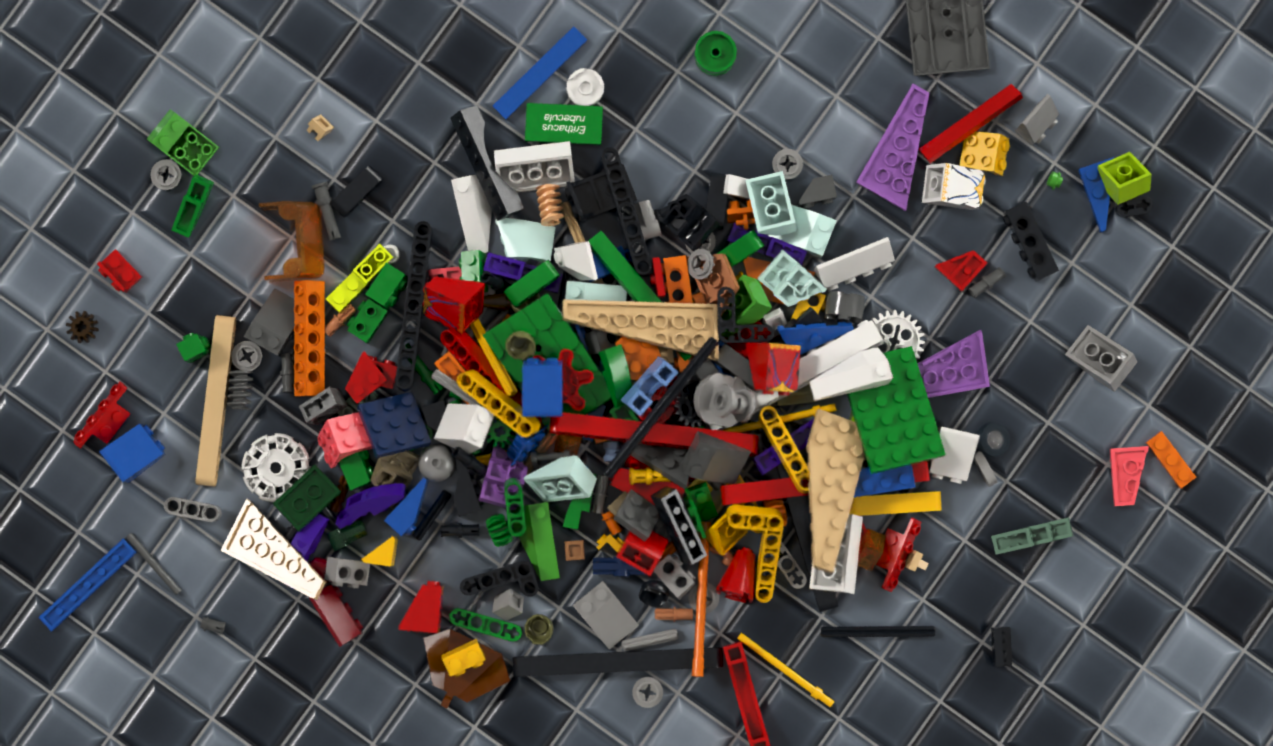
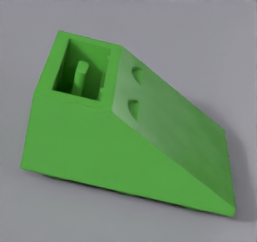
[147,109,219,176]

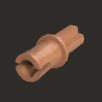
[325,304,356,337]
[655,607,693,622]

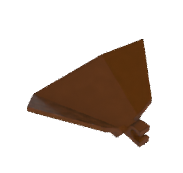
[424,629,510,708]

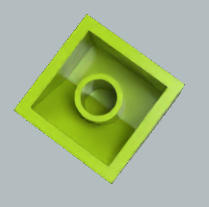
[1097,152,1152,205]

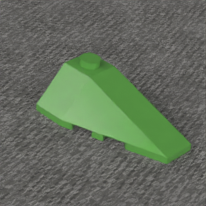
[513,502,560,581]

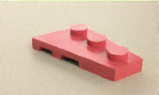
[1109,446,1149,506]

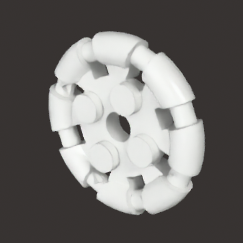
[242,433,311,503]

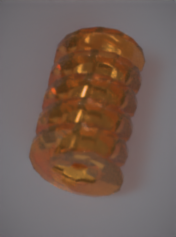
[554,435,582,456]

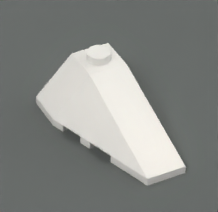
[809,347,893,401]

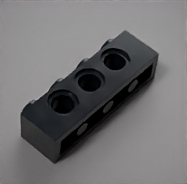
[1003,201,1059,281]
[651,486,707,565]

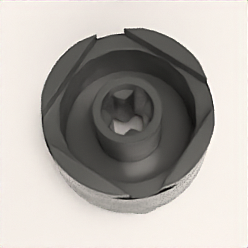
[824,291,865,324]

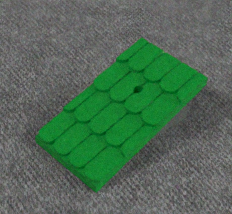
[483,294,612,436]

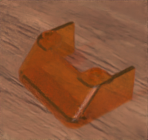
[259,201,325,282]

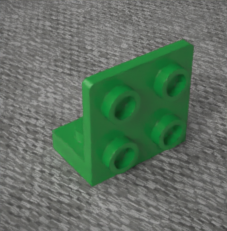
[683,482,718,539]

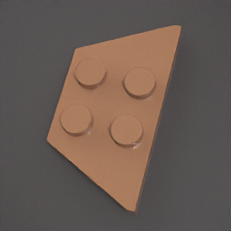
[686,254,740,317]

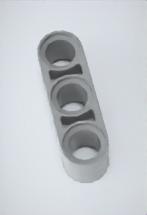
[164,497,222,522]

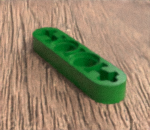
[449,608,522,642]

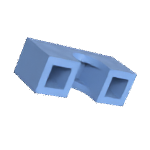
[621,356,678,416]

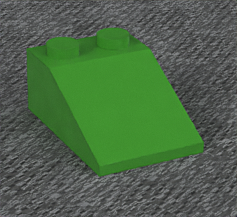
[719,274,772,340]

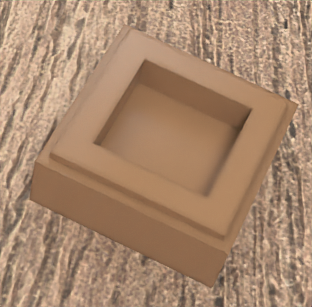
[565,540,585,561]

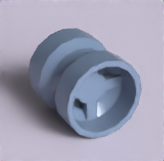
[603,442,622,462]

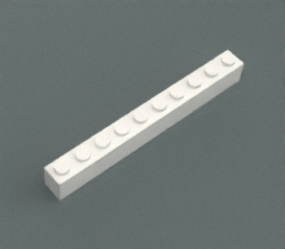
[709,320,884,431]

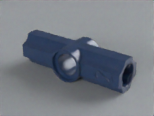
[593,556,647,576]

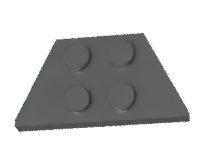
[631,444,689,489]

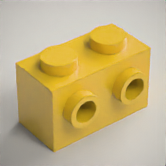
[441,639,485,677]

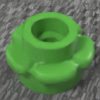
[1047,171,1063,190]

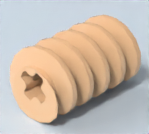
[536,184,564,226]

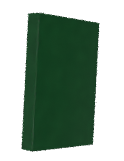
[272,465,342,532]

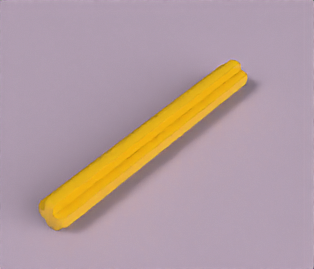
[470,318,517,397]

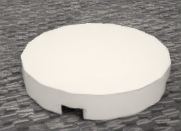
[566,68,604,106]

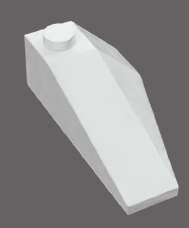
[451,175,492,253]

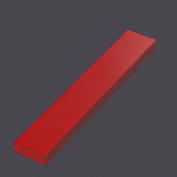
[919,84,1023,163]

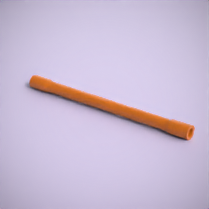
[692,522,711,677]

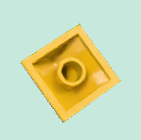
[705,504,748,556]
[362,536,398,567]

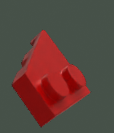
[934,250,987,292]
[345,351,388,404]

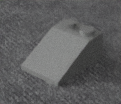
[1015,94,1059,146]
[1065,325,1137,392]
[573,581,639,650]

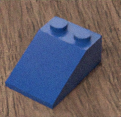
[384,478,429,536]

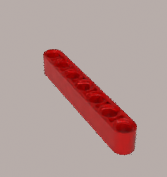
[440,328,542,431]

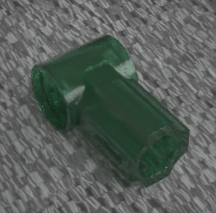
[326,520,368,552]

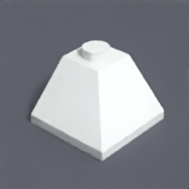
[554,241,598,281]

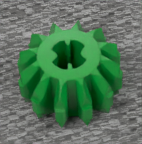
[486,417,516,448]
[486,514,513,547]

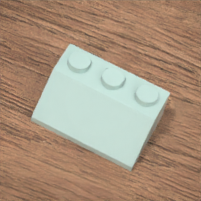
[746,171,797,236]

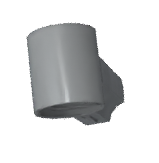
[634,200,662,240]

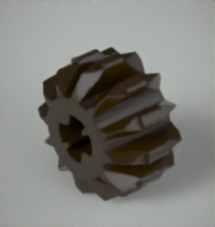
[66,311,99,344]

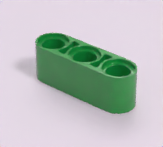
[717,230,764,268]
[504,260,560,308]
[504,478,526,537]

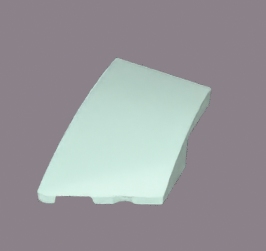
[495,218,555,263]
[758,249,827,307]

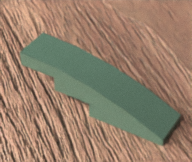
[991,517,1074,555]

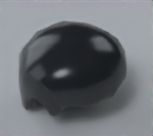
[638,579,670,607]

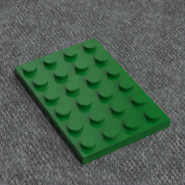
[839,346,946,474]

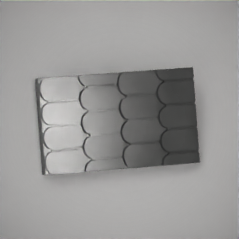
[905,0,990,76]

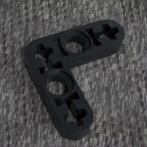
[717,286,774,343]

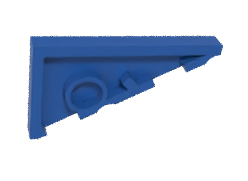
[1078,157,1114,232]
[777,322,854,355]

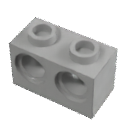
[654,554,696,600]
[324,557,370,588]

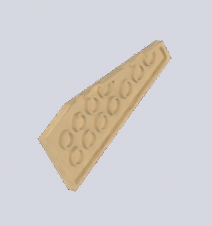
[807,409,865,574]

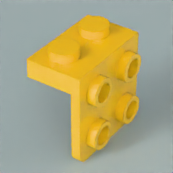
[960,132,1010,176]

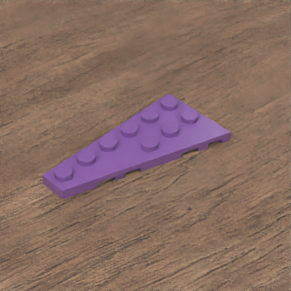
[856,84,929,211]
[917,330,990,398]

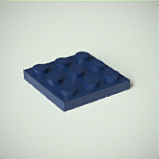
[357,392,431,458]

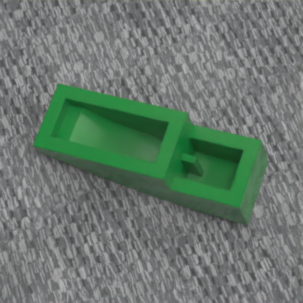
[171,175,214,238]
[599,344,632,408]
[563,474,596,530]

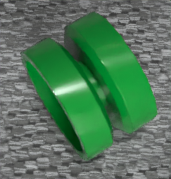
[694,31,737,77]

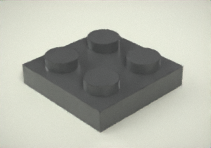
[614,489,660,541]

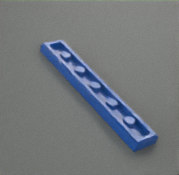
[492,26,587,120]
[38,538,137,632]

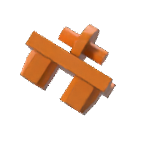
[727,199,755,231]

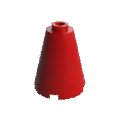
[716,547,756,603]

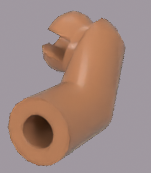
[709,545,734,566]

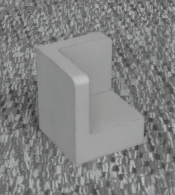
[492,589,524,620]

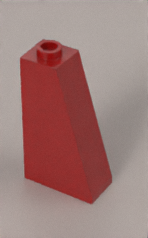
[609,468,689,506]

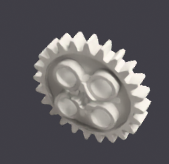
[872,310,925,359]

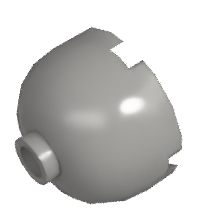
[418,444,456,482]

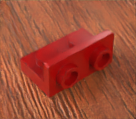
[97,249,143,293]

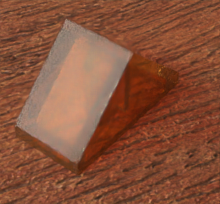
[857,528,885,571]

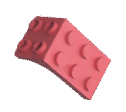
[317,412,372,468]

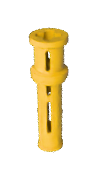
[629,467,689,485]

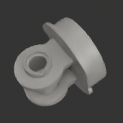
[694,373,756,427]

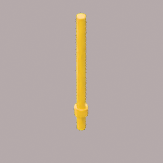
[723,403,837,433]
[737,632,835,707]

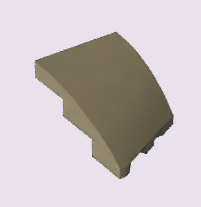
[371,451,419,510]

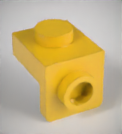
[596,534,623,552]

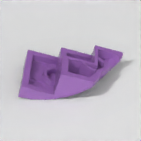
[479,443,528,511]

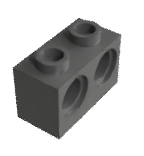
[299,387,348,425]

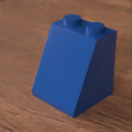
[522,358,563,416]
[99,424,166,483]

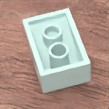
[768,204,837,258]
[565,280,628,301]
[524,455,597,502]

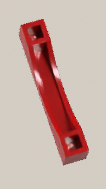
[722,641,770,746]

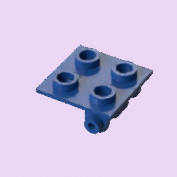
[507,425,548,466]

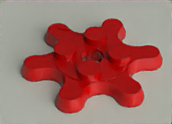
[522,349,594,417]

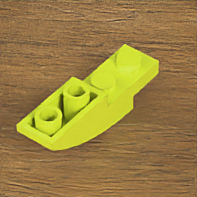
[326,244,393,313]

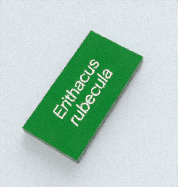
[525,103,603,145]

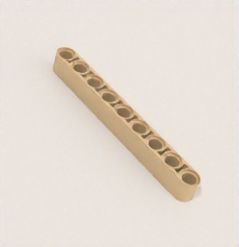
[196,315,236,487]

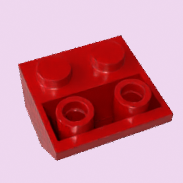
[616,531,669,576]

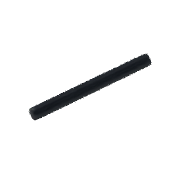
[821,626,935,637]

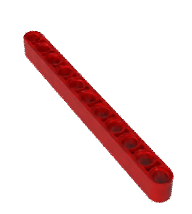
[549,412,759,456]
[720,461,930,505]

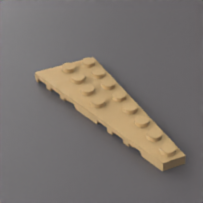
[562,300,719,361]

